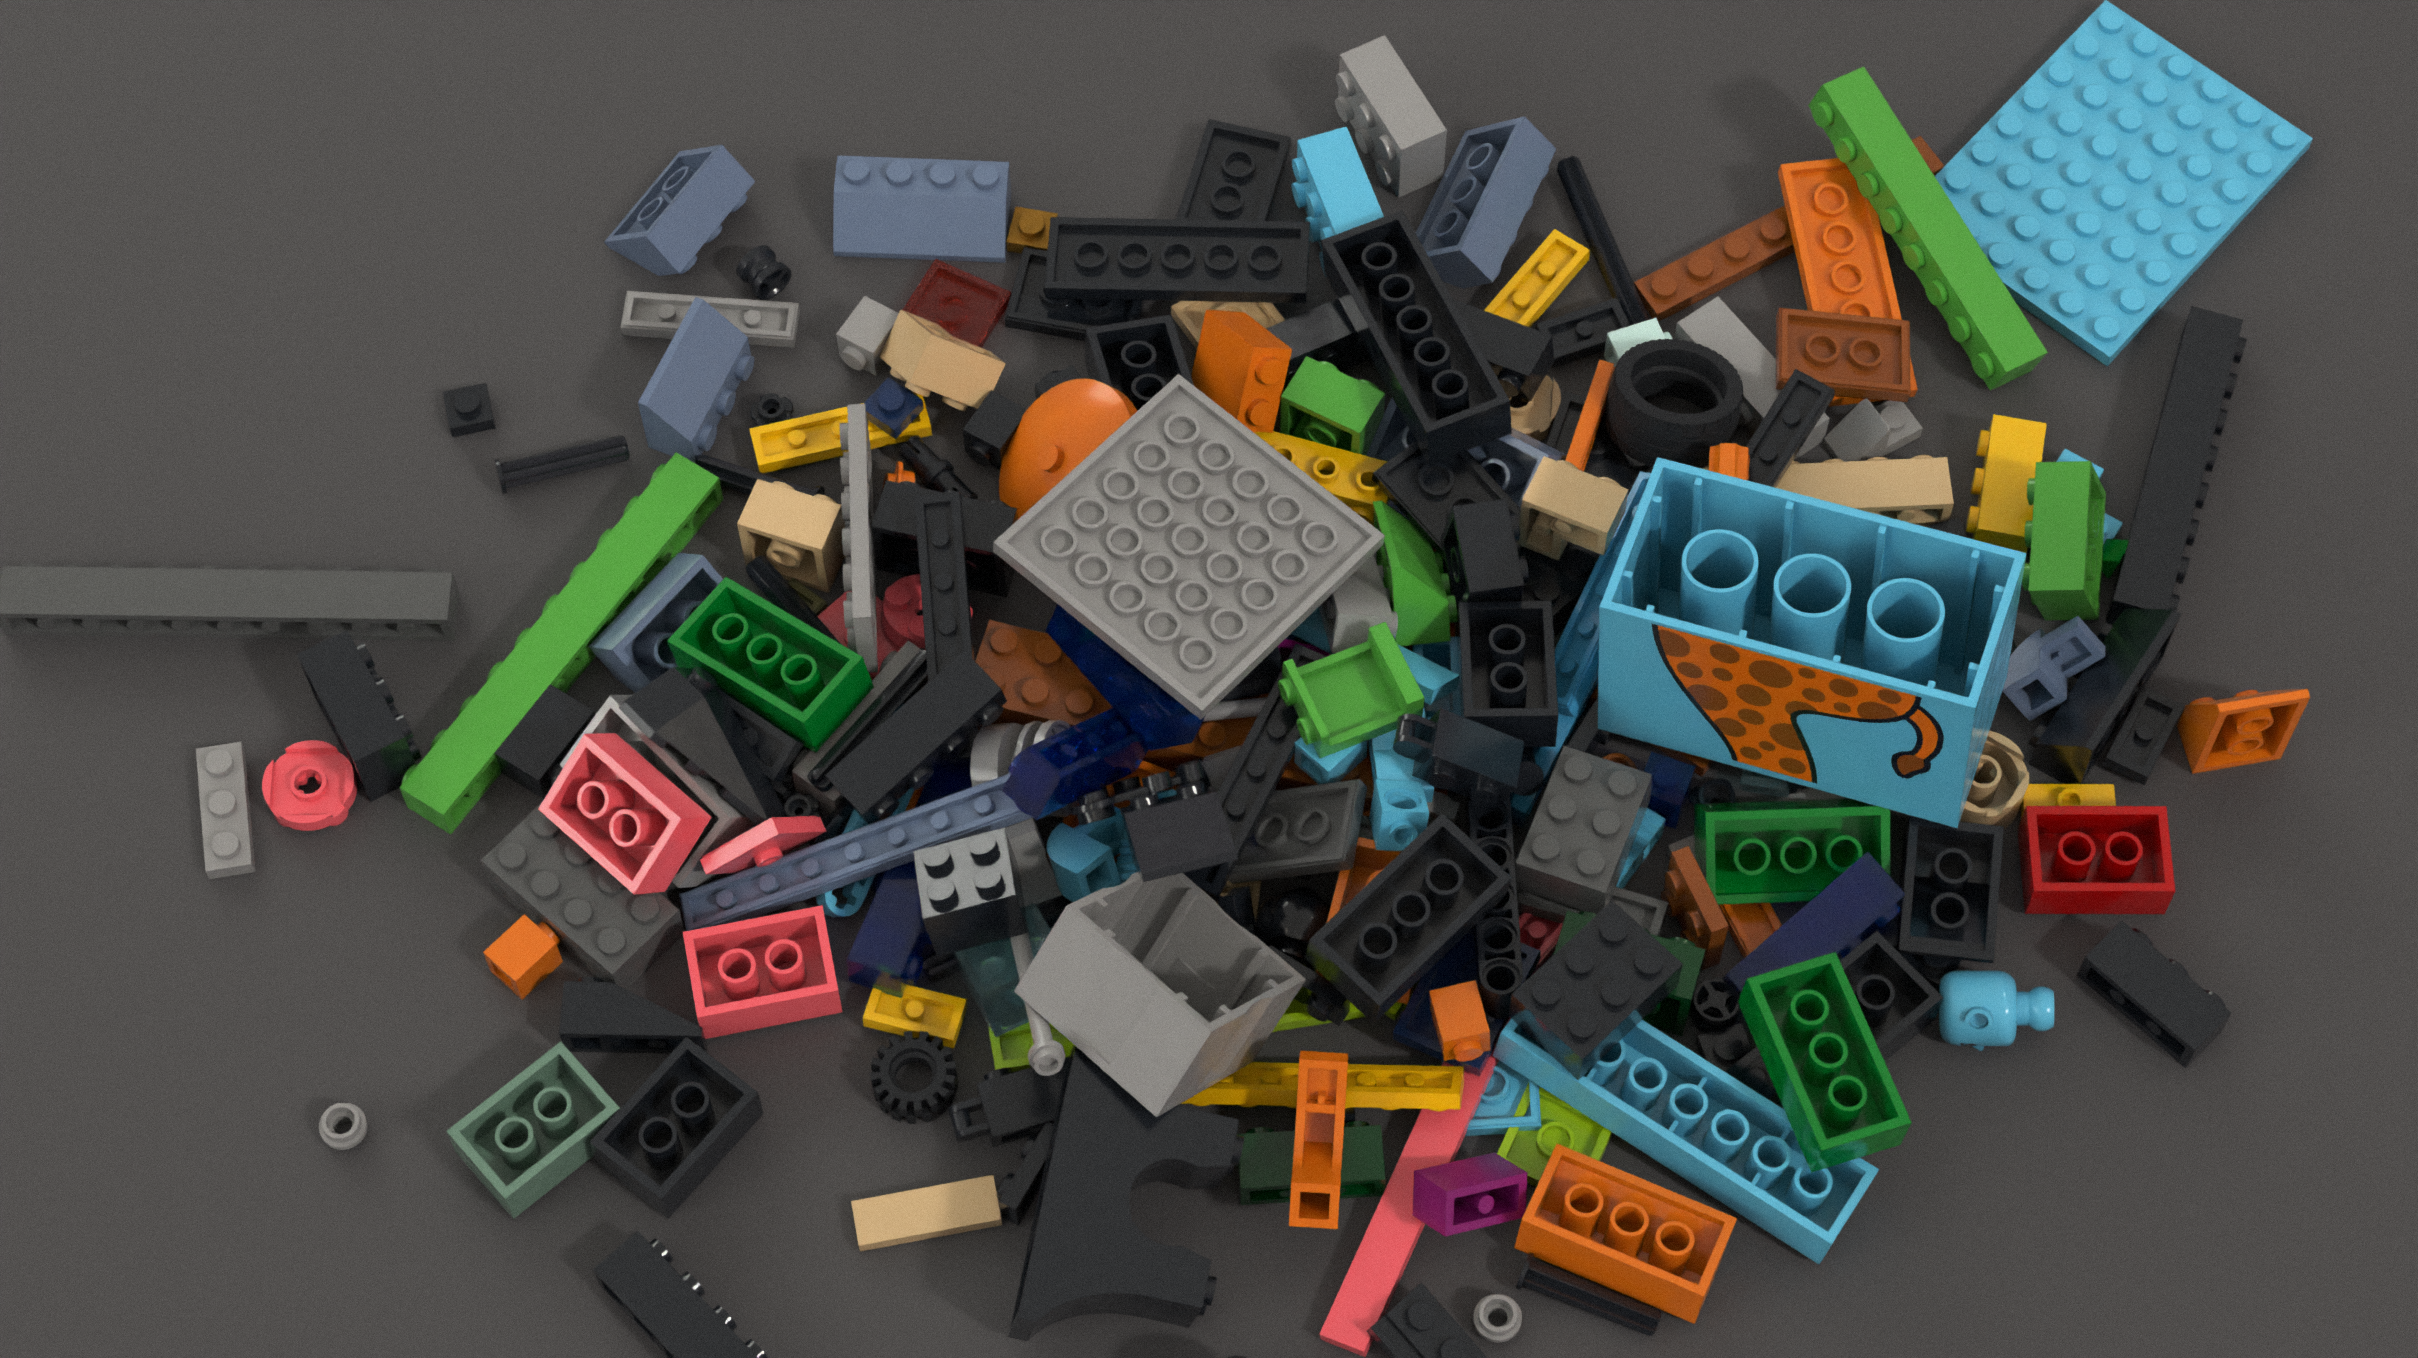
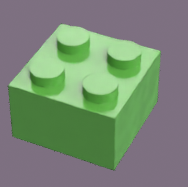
[1280,356,1385,456]

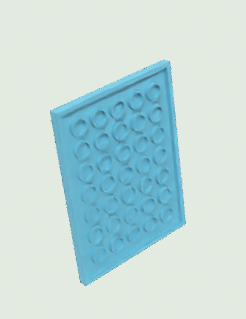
[1935,0,2313,366]

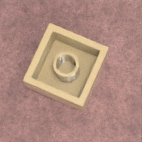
[737,479,845,593]

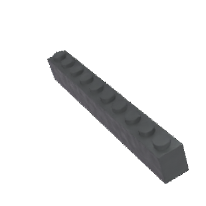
[0,563,460,641]

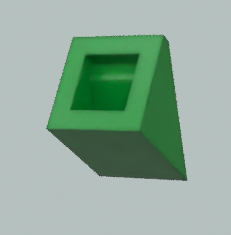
[2102,539,2129,578]

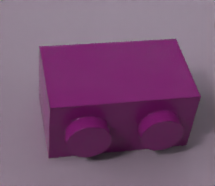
[1412,1152,1527,1236]

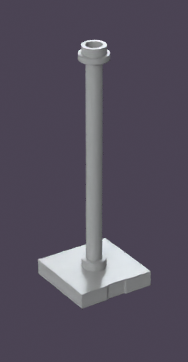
[1005,818,1065,1076]

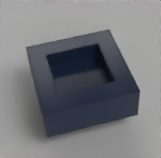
[864,377,924,439]

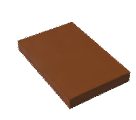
[1776,308,1911,402]

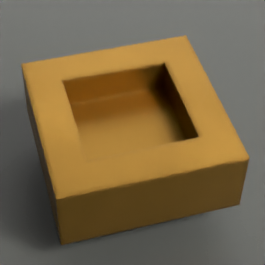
[1006,206,1058,254]

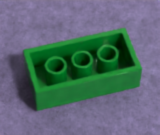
[667,577,874,753]
[1738,952,1912,1173]

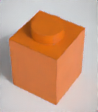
[483,914,563,1000]
[1429,980,1491,1062]

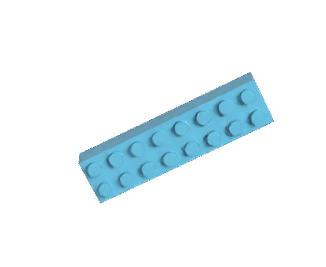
[1492,1018,1879,1265]

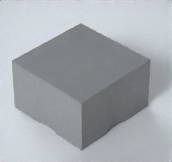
[1014,872,1306,1117]

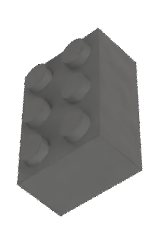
[1515,746,1652,914]

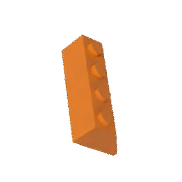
[1514,1144,1737,1324]

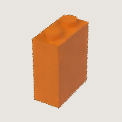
[1191,310,1292,433]

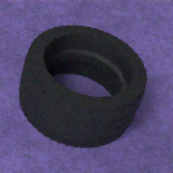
[1605,338,1743,468]

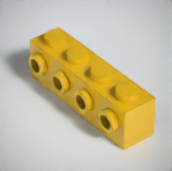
[1254,431,1391,526]

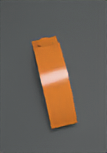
[1289,1050,1348,1229]

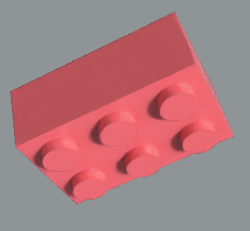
[538,733,712,895]
[683,905,843,1039]

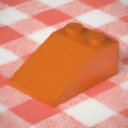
[2177,689,2310,774]

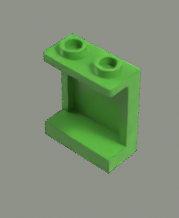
[1278,622,1425,758]

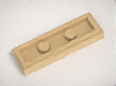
[851,1175,1002,1252]

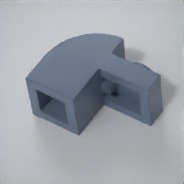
[2002,616,2105,721]

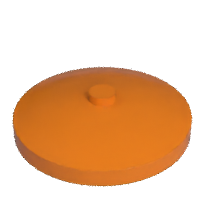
[999,378,1137,519]

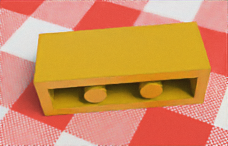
[1965,414,2047,553]

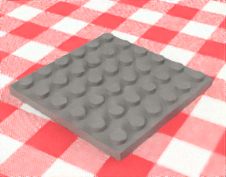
[993,374,1385,720]

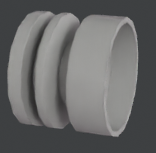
[970,720,1083,819]

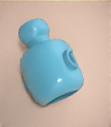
[1939,970,2054,1051]

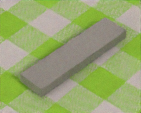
[620,291,800,348]

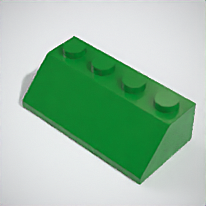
[1694,799,1890,904]

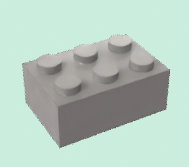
[1335,35,1447,198]

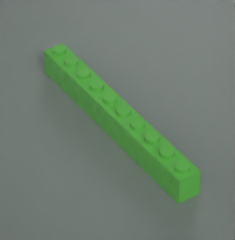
[400,452,724,835]

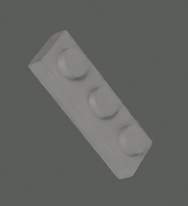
[196,741,255,879]

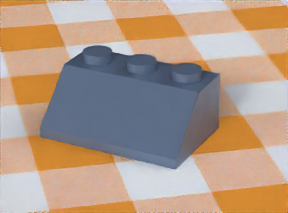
[604,145,755,276]
[638,297,754,463]
[588,553,723,693]

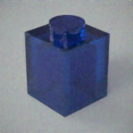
[1644,752,1695,829]

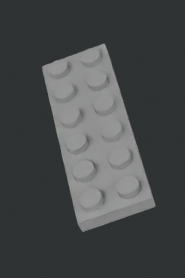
[840,404,878,673]

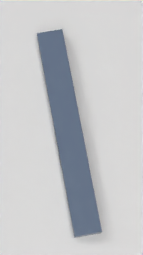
[679,769,1037,931]

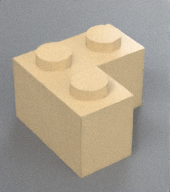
[879,310,1006,411]
[1517,456,1629,561]

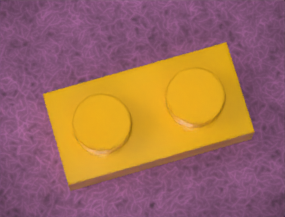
[863,977,967,1048]

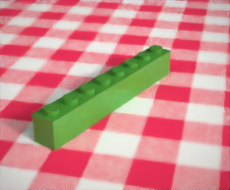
[1808,66,2048,391]

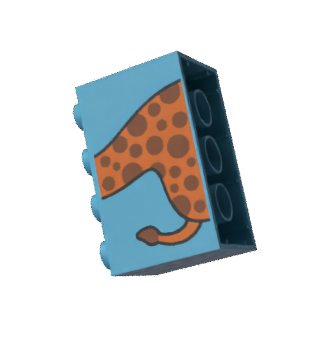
[1598,457,2026,828]

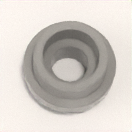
[319,1103,368,1150]
[1473,1294,1522,1343]

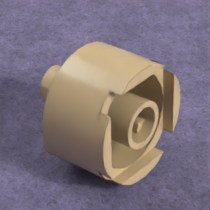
[1960,731,2029,829]

